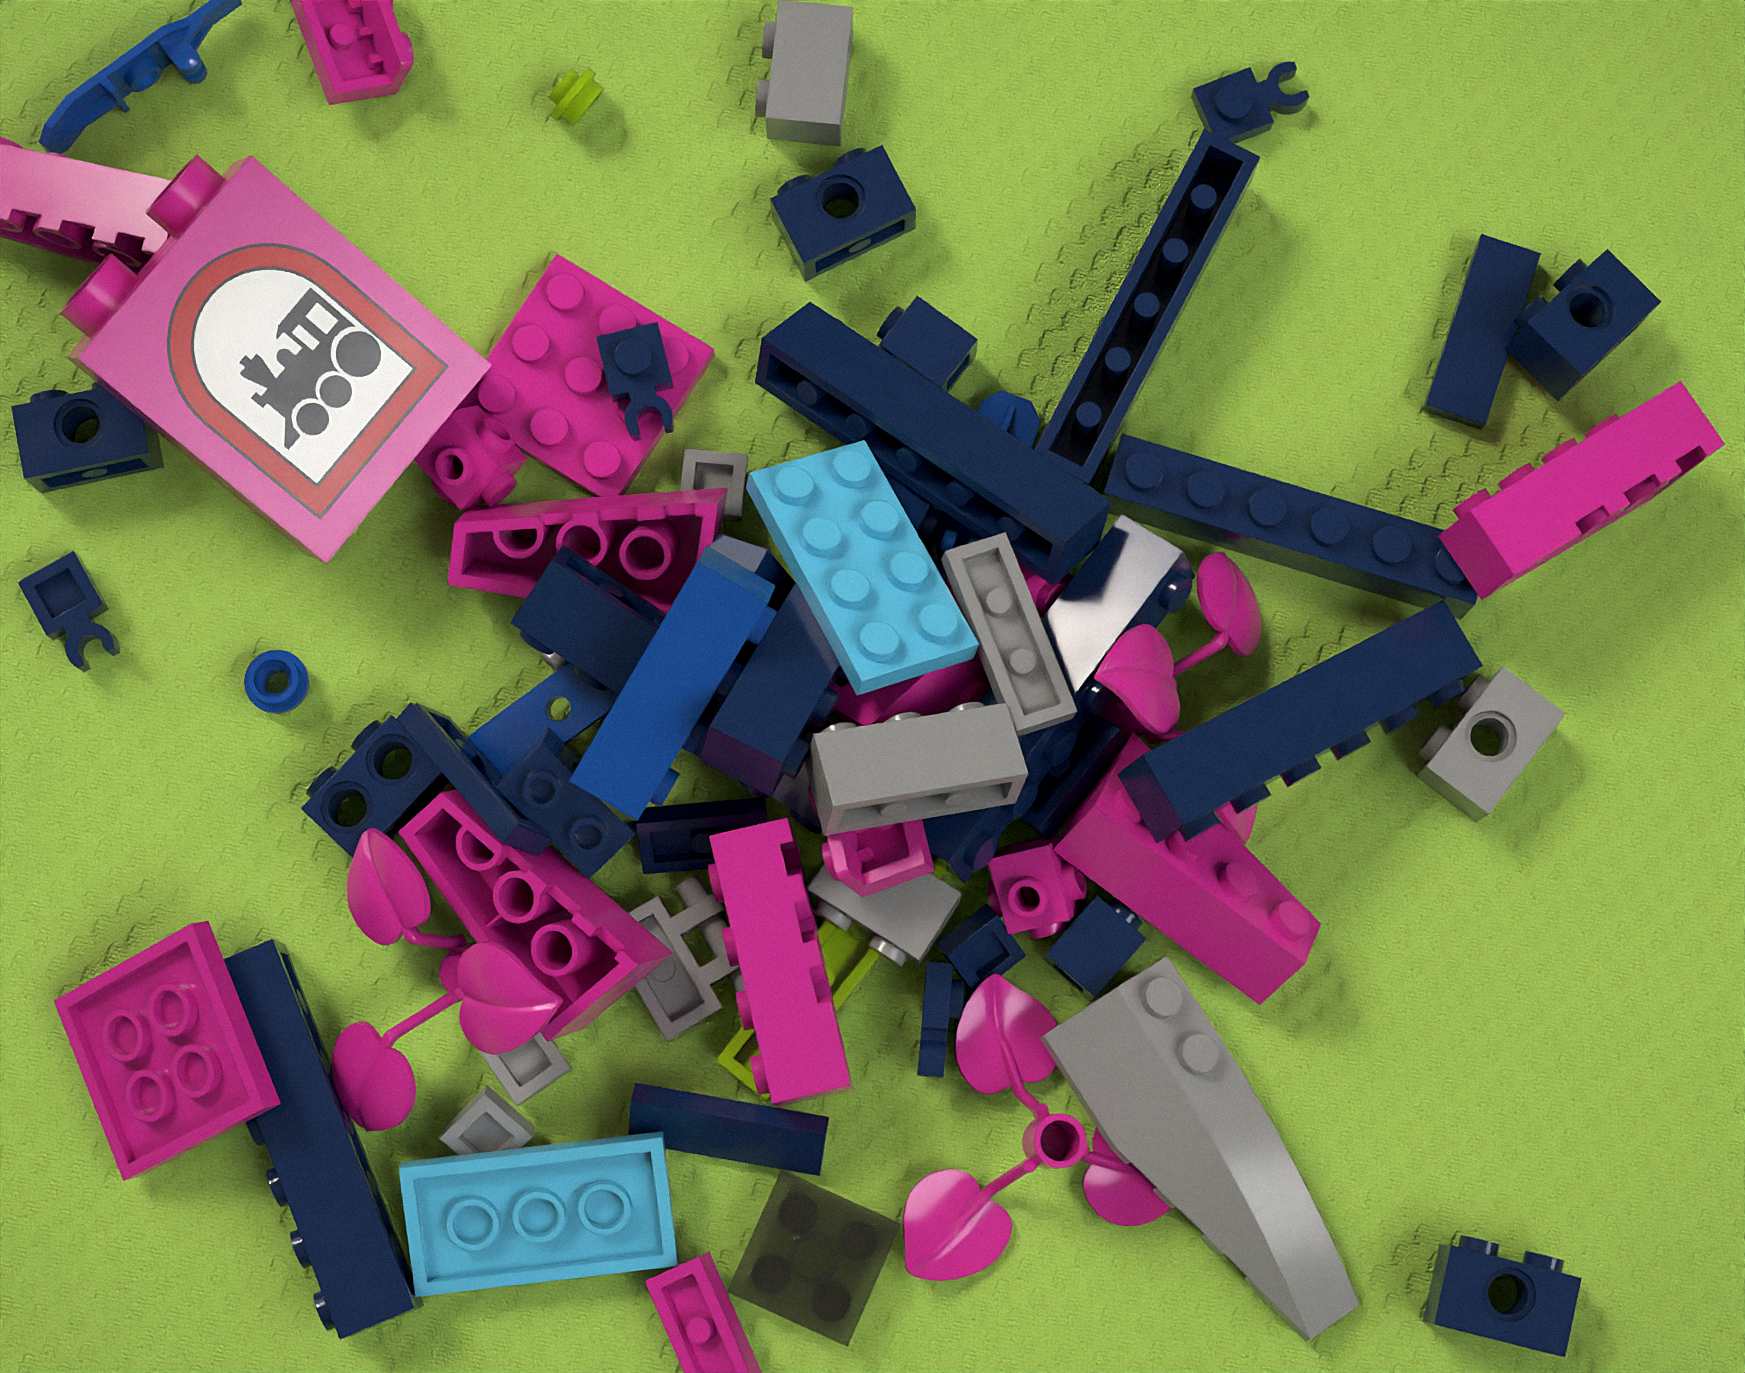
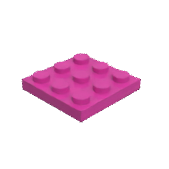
[456,254,715,497]
[54,921,281,1181]

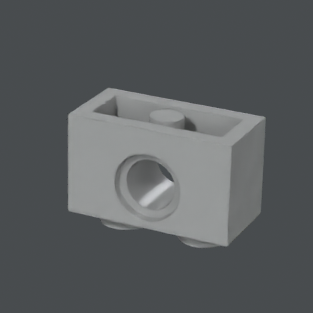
[1415,666,1566,822]

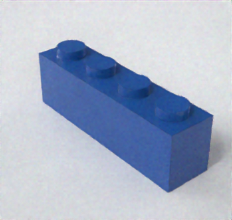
[569,546,777,821]

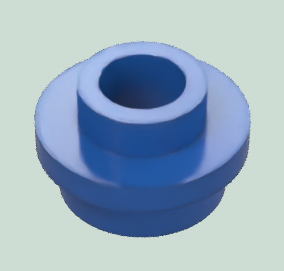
[244,650,310,714]

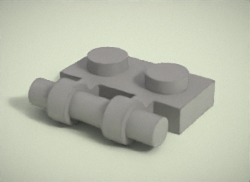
[628,875,745,1042]

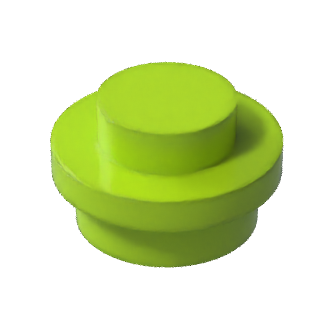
[548,68,604,127]

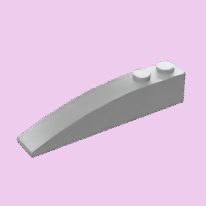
[1040,956,1360,1341]

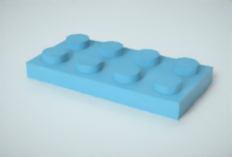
[746,440,979,695]
[399,1131,679,1297]

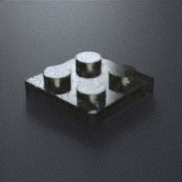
[727,1170,901,1347]

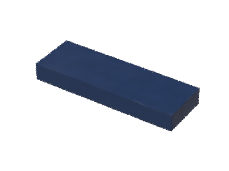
[1422,234,1541,430]
[397,702,552,856]
[628,1083,829,1176]

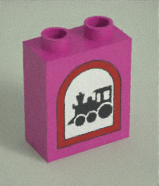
[60,154,492,564]

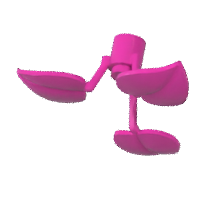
[1094,552,1261,845]
[331,828,563,1131]
[902,974,1175,1281]

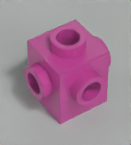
[413,405,528,510]
[988,832,1087,938]

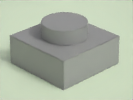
[680,449,749,521]
[480,1032,572,1106]
[440,1085,535,1155]

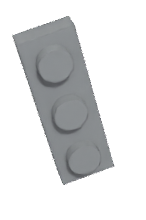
[941,532,1077,737]

